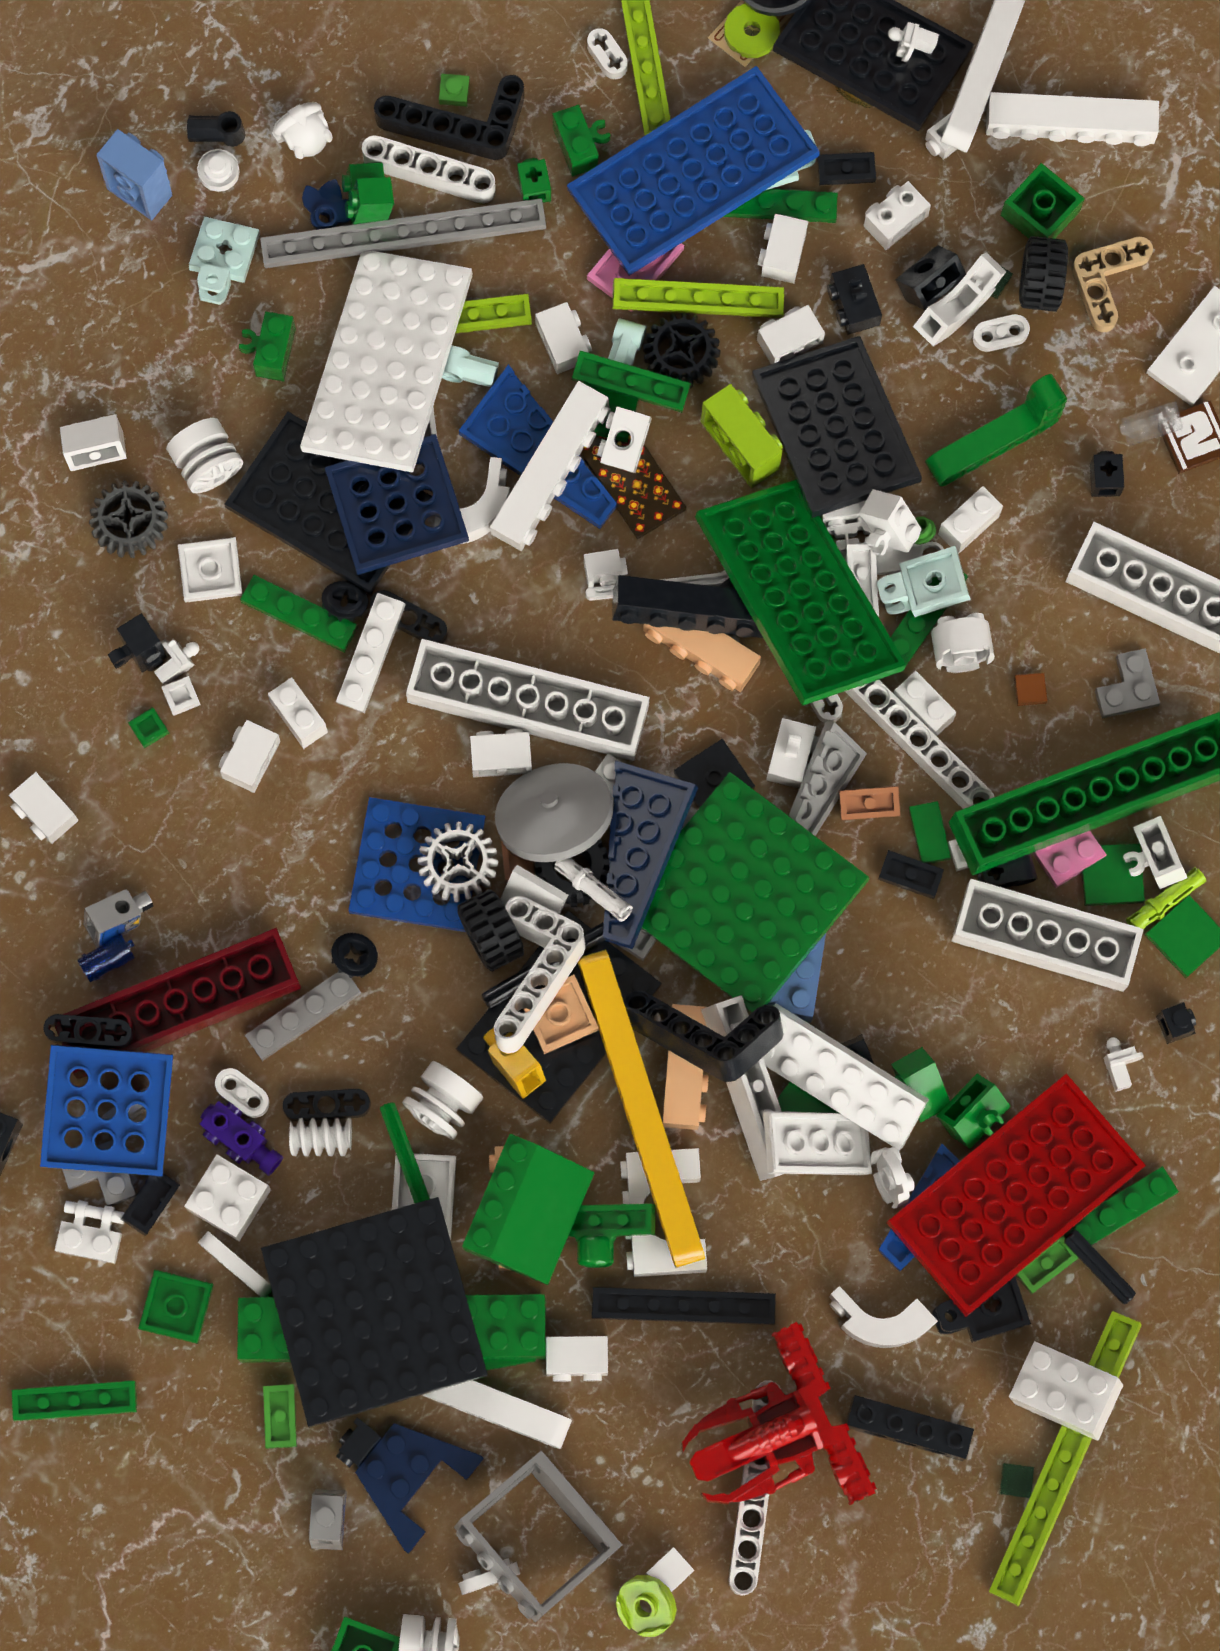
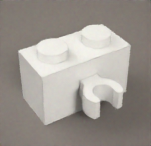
[859,489,922,556]
[766,718,819,789]
[1123,816,1187,889]

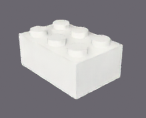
[1009,1341,1123,1441]

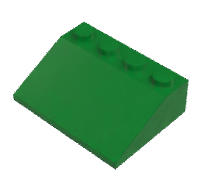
[462,1134,595,1285]

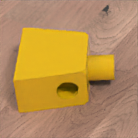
[483,1028,546,1099]

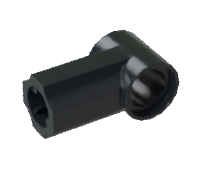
[187,111,246,147]

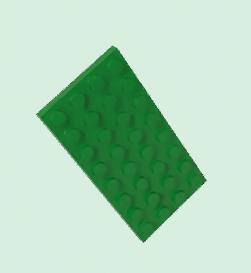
[695,480,906,706]

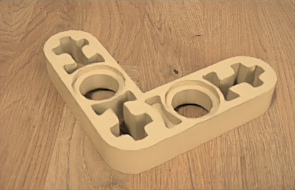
[1072,237,1153,332]

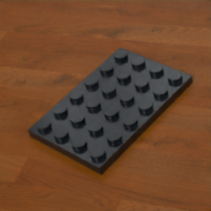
[772,0,974,131]
[752,336,922,518]
[224,411,432,594]
[456,911,662,1124]

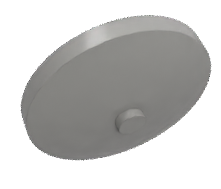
[495,763,613,862]

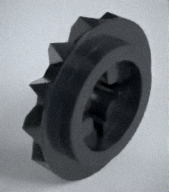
[321,581,368,622]
[330,933,378,978]

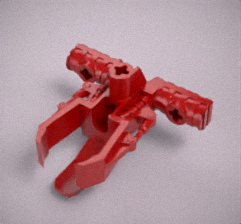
[681,1322,877,1505]

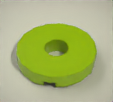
[724,4,780,58]
[616,1575,677,1637]

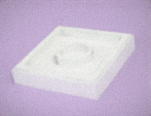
[178,537,243,603]
[500,865,568,930]

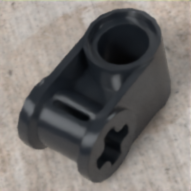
[977,853,1038,888]

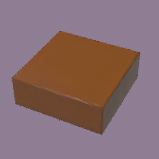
[1014,673,1047,706]

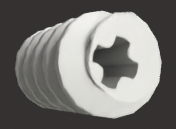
[289,1118,352,1156]

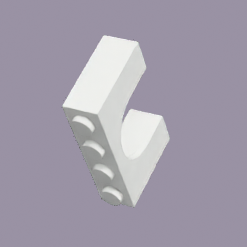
[620,1148,707,1277]

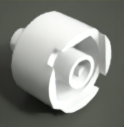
[931,613,995,673]

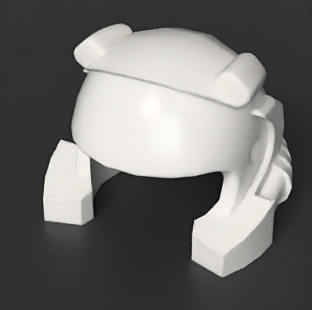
[272,102,333,159]

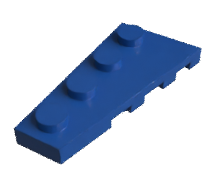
[878,1144,960,1272]

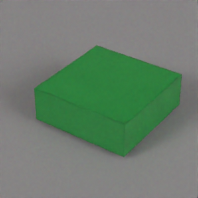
[128,707,169,749]

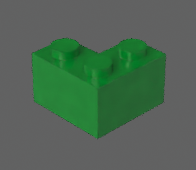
[342,163,394,225]

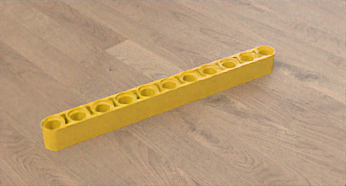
[578,950,705,1268]

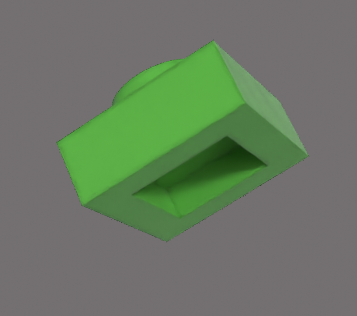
[439,74,470,107]

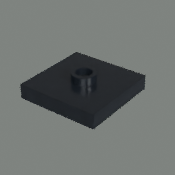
[673,739,755,809]

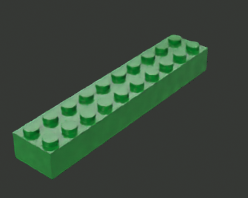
[948,712,1220,876]
[237,1294,546,1363]

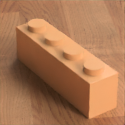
[643,624,761,692]
[662,1004,709,1130]

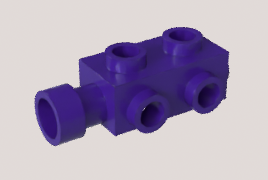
[200,1101,284,1176]

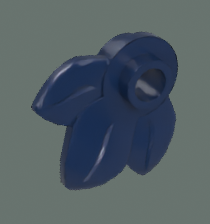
[302,179,351,230]

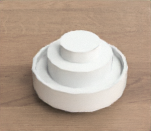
[197,149,240,192]

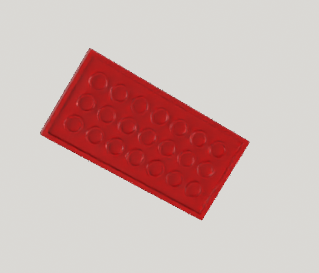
[887,1073,1146,1317]

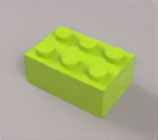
[701,384,783,489]

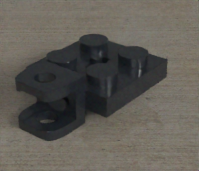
[932,1276,1031,1343]

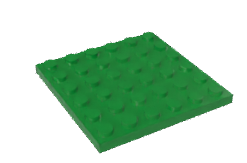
[642,772,870,1013]

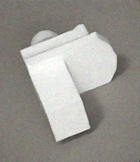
[888,22,939,62]
[154,639,199,685]
[1103,1037,1144,1092]

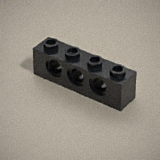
[846,1395,974,1461]

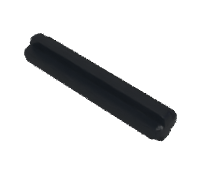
[1064,1230,1136,1304]

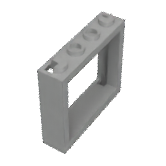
[454,1450,622,1622]

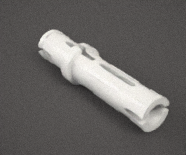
[554,858,633,922]

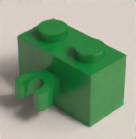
[552,105,610,177]
[239,311,296,382]
[891,1047,950,1123]
[936,1073,1011,1149]

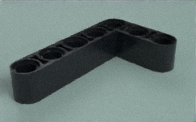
[374,75,524,160]
[624,991,783,1082]

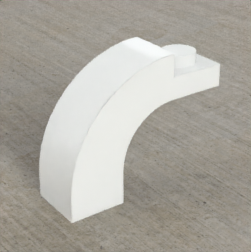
[913,252,1006,346]
[434,457,510,544]
[829,1286,938,1348]

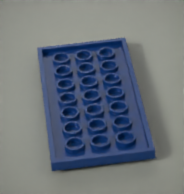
[567,66,820,276]

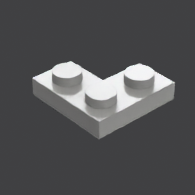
[1095,648,1160,718]
[62,1140,136,1206]

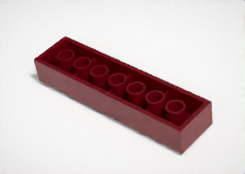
[55,927,301,1079]

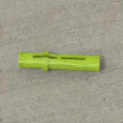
[1126,867,1206,929]

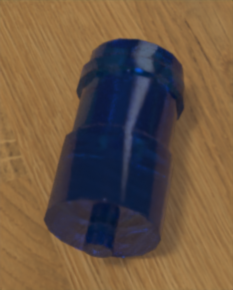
[77,933,135,983]

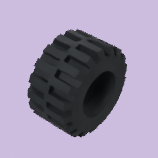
[1019,236,1068,312]
[535,839,610,907]
[458,889,524,972]

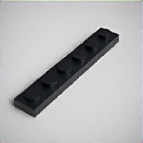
[592,1287,776,1325]

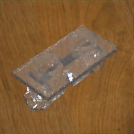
[1120,401,1183,446]

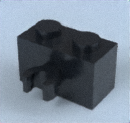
[827,264,882,335]
[108,613,167,673]

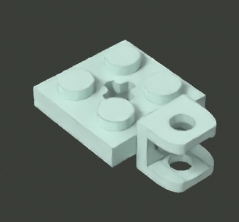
[189,217,260,305]
[877,546,971,617]

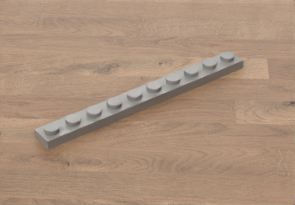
[260,198,546,268]

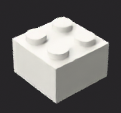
[184,1154,271,1241]

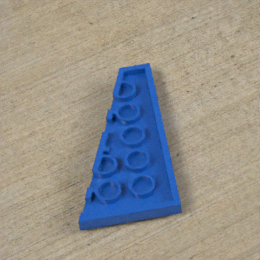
[458,364,617,529]

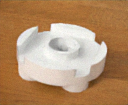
[871,1146,914,1209]

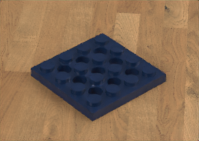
[325,434,469,575]

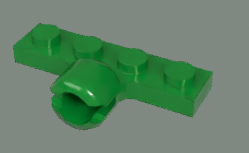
[568,1204,655,1268]

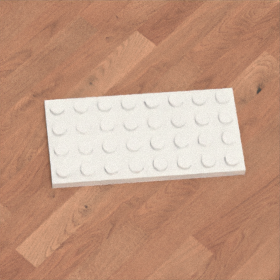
[300,251,473,472]

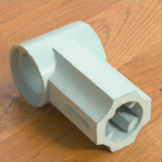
[608,318,647,366]
[442,346,499,388]

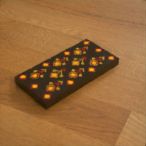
[580,435,686,539]

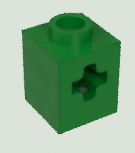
[517,158,551,203]

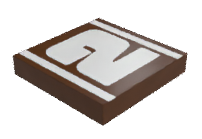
[1156,400,1220,474]

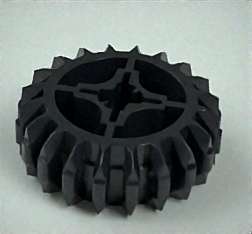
[643,312,720,389]

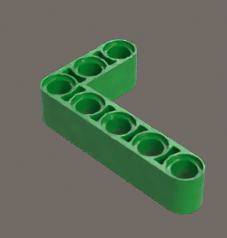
[925,374,1067,487]

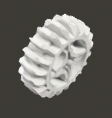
[417,822,498,902]

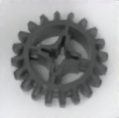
[89,480,168,559]

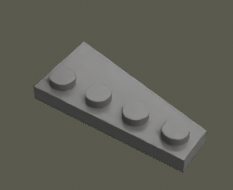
[789,719,867,836]

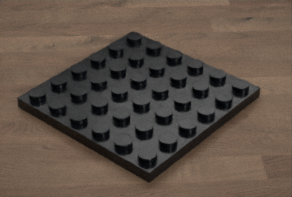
[261,1197,488,1428]

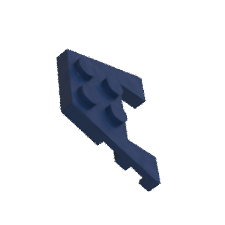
[355,1423,484,1554]

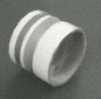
[166,418,244,493]
[402,1061,483,1140]
[399,1614,460,1651]

